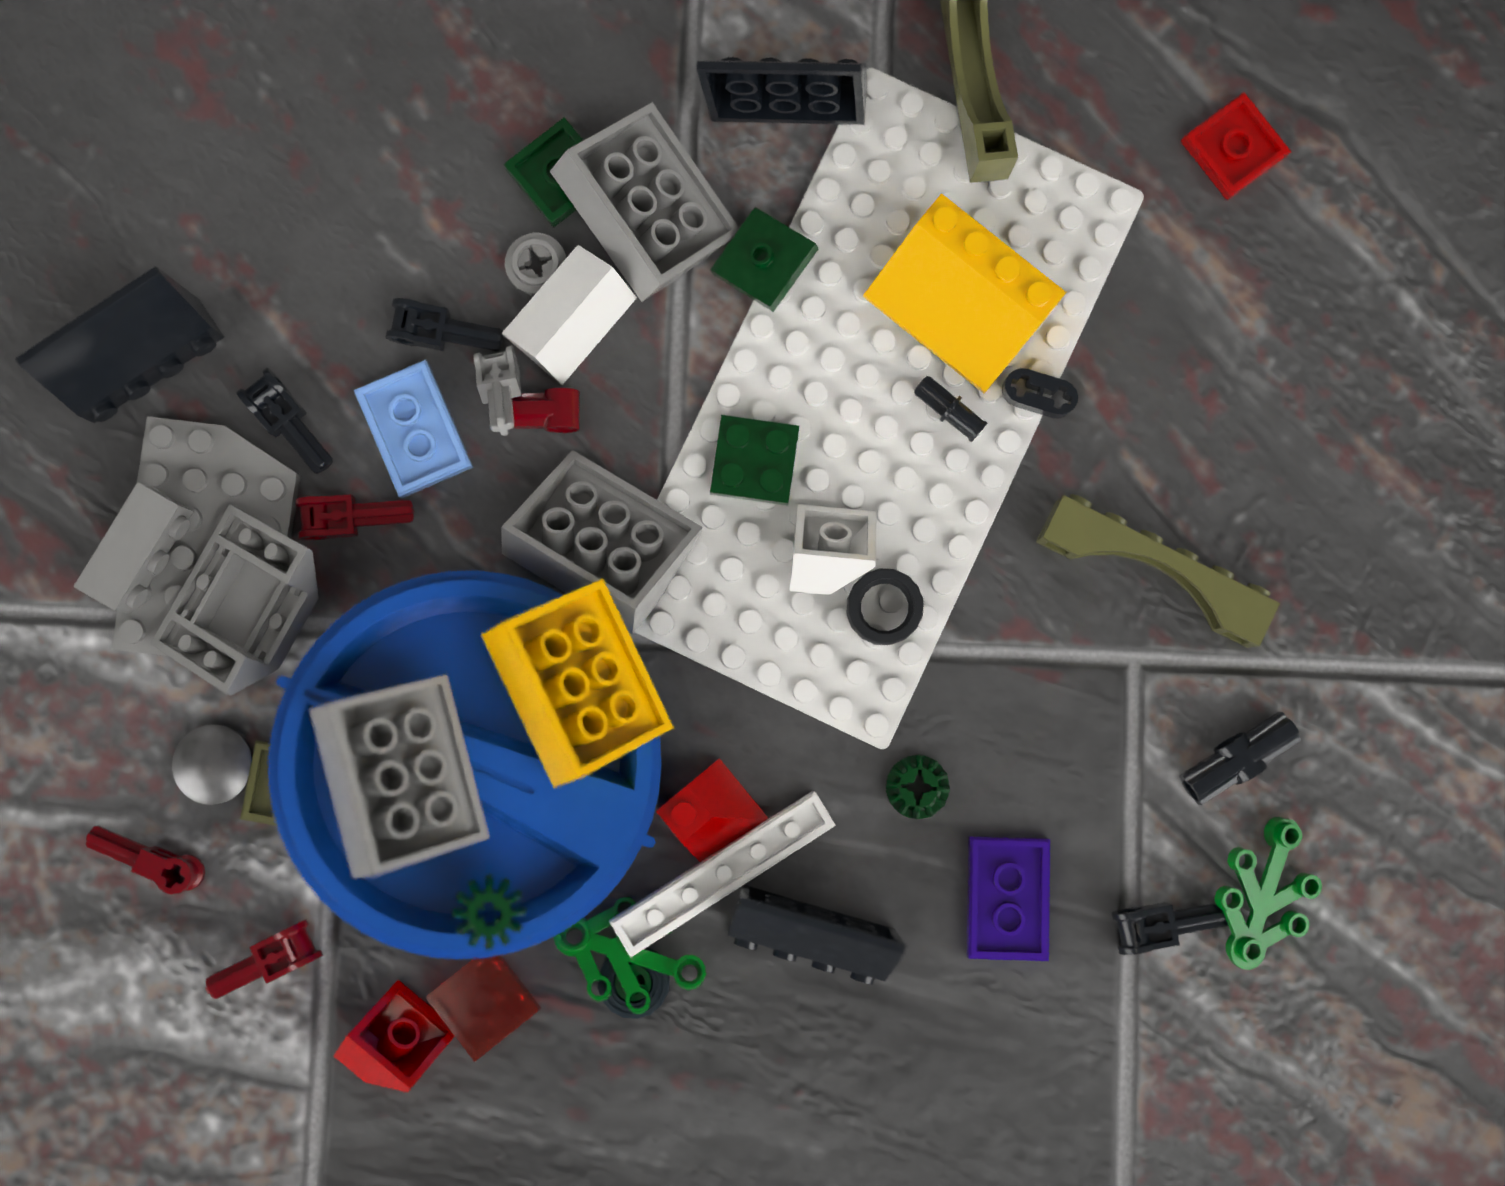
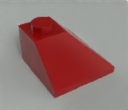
[656,758,769,862]
[334,980,459,1092]

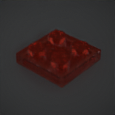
[425,955,541,1062]

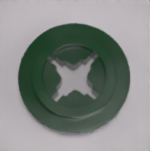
[886,755,950,819]

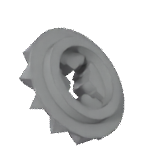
[505,233,566,295]

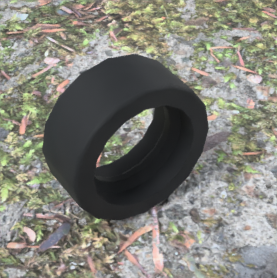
[846,568,924,645]

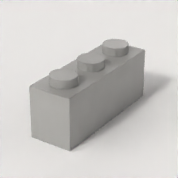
[73,482,194,614]

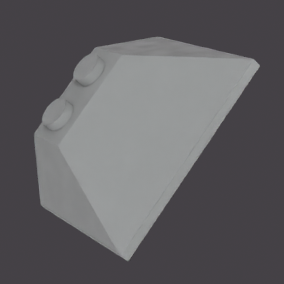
[151,504,318,696]

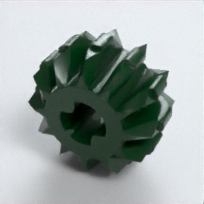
[452,874,526,950]

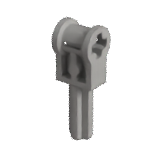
[473,345,522,436]

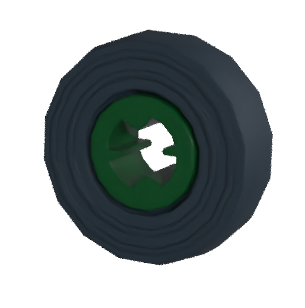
[597,947,670,1019]

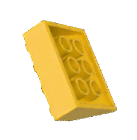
[863,193,1066,394]
[481,579,674,788]

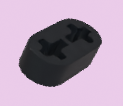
[1002,368,1078,419]

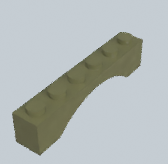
[940,0,1018,183]
[1036,494,1280,648]

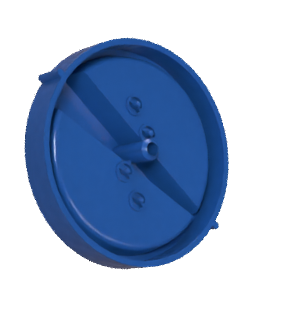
[268,570,661,959]

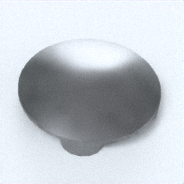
[172,725,252,805]

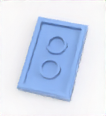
[354,359,473,498]

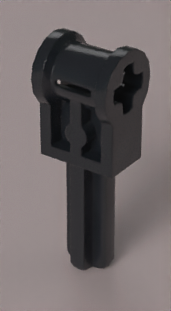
[385,298,503,351]
[236,368,333,474]
[1112,902,1228,955]

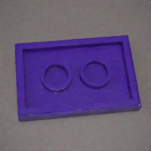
[967,836,1050,961]

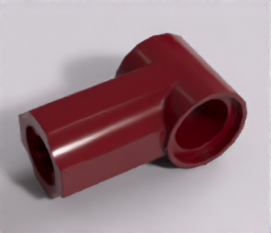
[511,388,580,433]

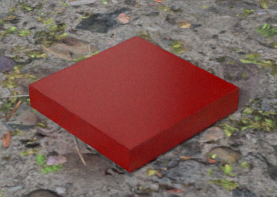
[1180,92,1292,201]

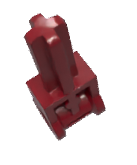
[296,494,414,541]
[85,825,205,895]
[205,919,323,999]

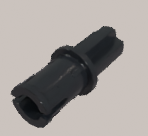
[914,376,988,442]

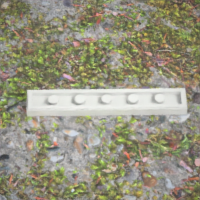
[609,791,836,957]

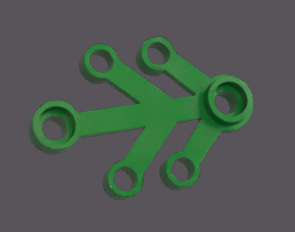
[1214,817,1322,970]
[554,897,706,1014]

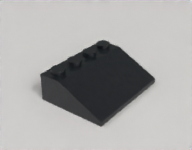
[696,57,867,125]
[15,266,224,423]
[728,885,906,985]

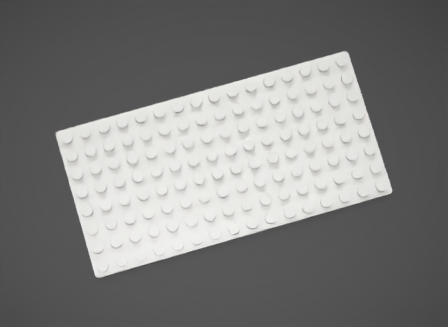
[635,68,1144,749]

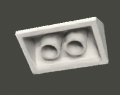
[501,245,637,386]

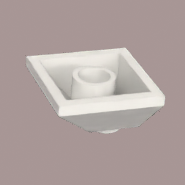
[790,504,876,595]

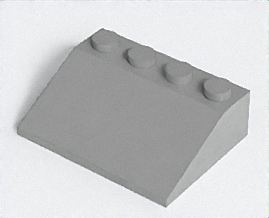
[550,102,739,302]
[501,450,703,634]
[309,674,489,878]

